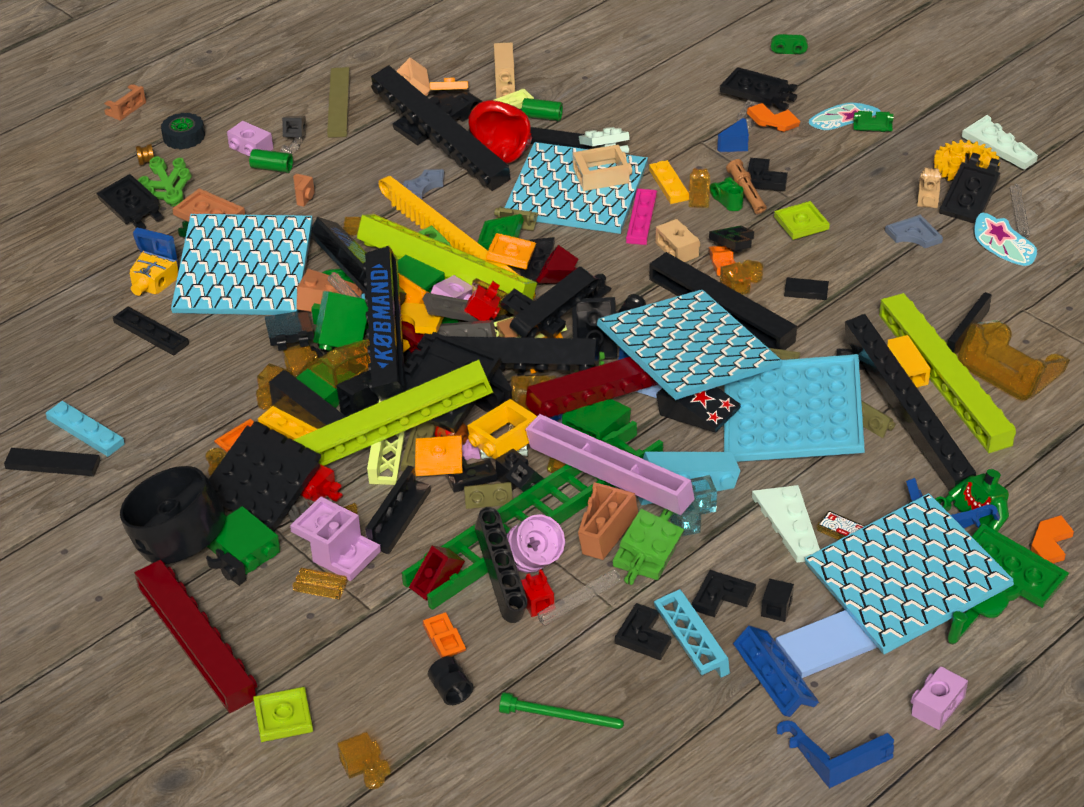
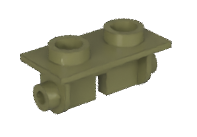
[494,206,538,231]
[861,400,895,438]
[464,482,512,509]

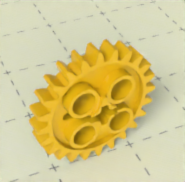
[934,140,1000,181]

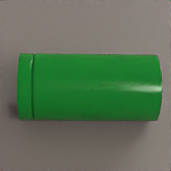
[522,98,563,121]
[249,149,293,173]

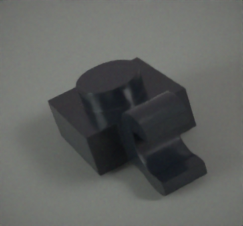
[206,549,247,586]

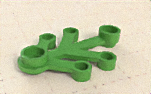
[138,156,192,206]

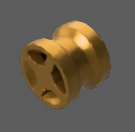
[136,144,154,166]

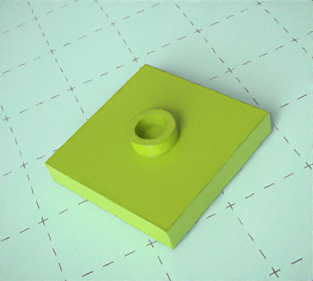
[774,201,830,240]
[253,687,313,742]

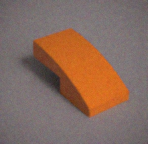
[709,246,738,276]
[423,612,466,658]

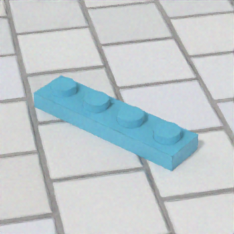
[46,401,125,457]

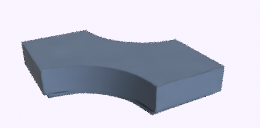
[403,169,444,199]

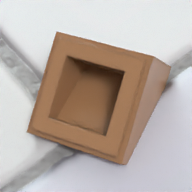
[496,317,519,337]

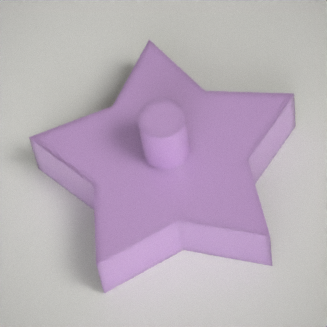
[462,439,481,460]

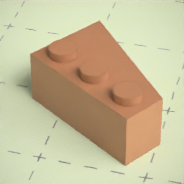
[297,269,364,312]
[578,482,638,560]

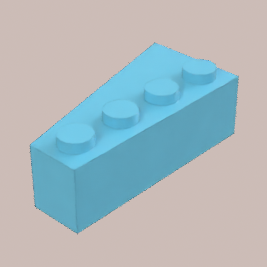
[638,452,740,506]

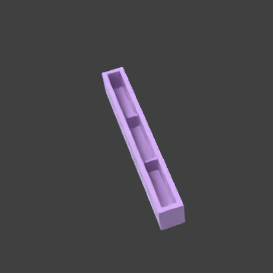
[526,414,695,515]

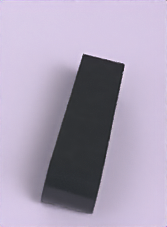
[509,267,598,338]
[475,507,527,623]

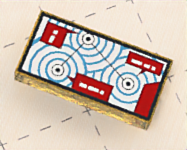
[817,510,865,540]

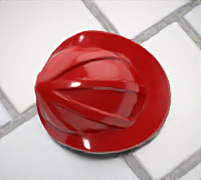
[468,100,532,164]

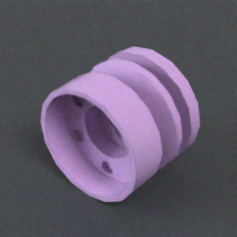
[506,514,565,573]

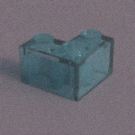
[667,475,717,536]

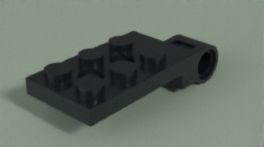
[392,90,482,146]

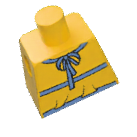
[130,251,179,296]

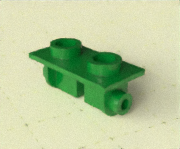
[853,111,893,132]

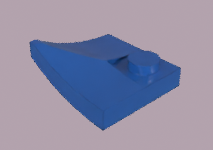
[133,227,179,270]

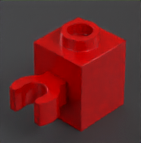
[464,281,501,321]
[301,464,343,502]
[521,569,554,617]

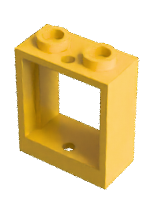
[467,399,537,459]

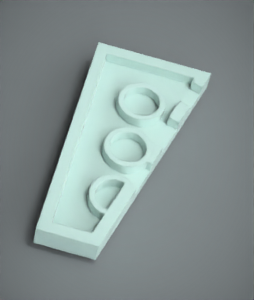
[962,115,1038,170]
[752,485,820,563]

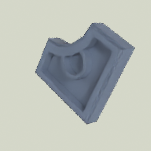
[885,215,943,248]

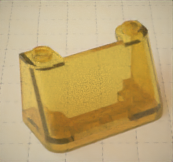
[958,320,1070,401]

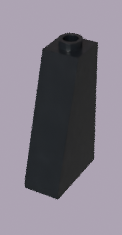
[336,363,409,417]
[269,370,346,429]

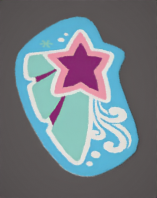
[809,103,880,130]
[975,213,1037,266]

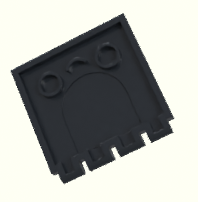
[386,332,502,434]
[209,421,321,532]

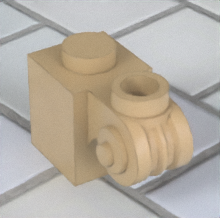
[917,168,941,208]

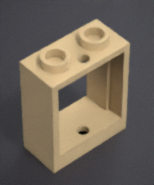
[494,42,515,98]
[573,145,632,191]

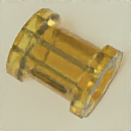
[205,448,226,476]

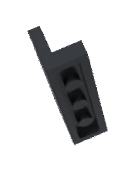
[365,465,431,554]

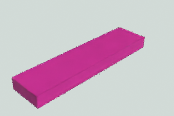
[626,189,657,245]

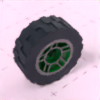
[161,113,205,149]

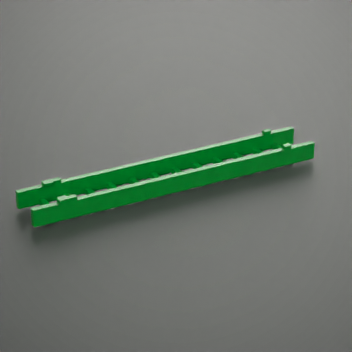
[402,421,663,610]

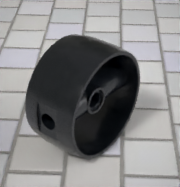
[120,466,226,564]

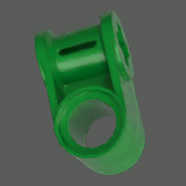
[710,177,743,211]

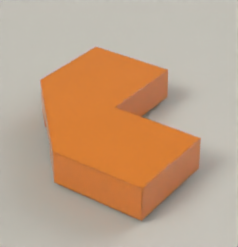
[746,103,801,132]
[1031,515,1074,564]

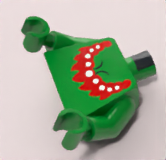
[935,469,1009,532]

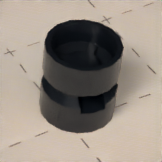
[428,656,474,706]

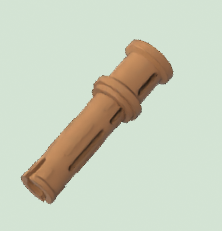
[726,159,767,214]

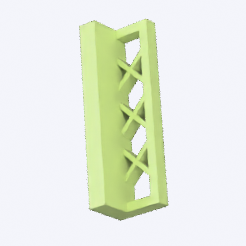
[367,400,406,485]

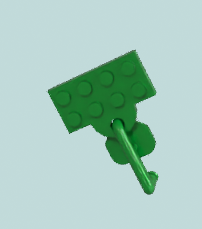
[947,524,1069,645]

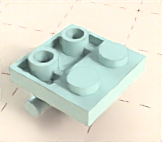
[579,127,630,153]

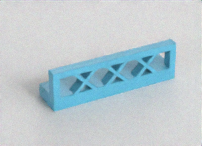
[654,589,730,678]

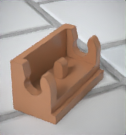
[104,84,146,121]

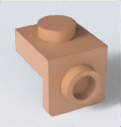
[293,174,315,207]

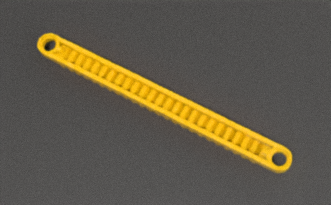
[378,176,535,300]

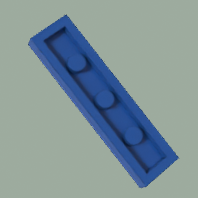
[733,625,819,717]

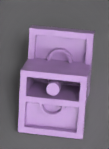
[290,497,381,581]

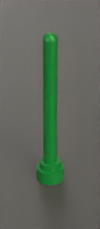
[499,692,624,729]

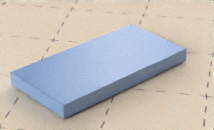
[775,610,878,678]

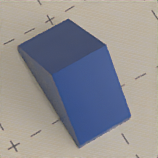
[717,118,749,152]

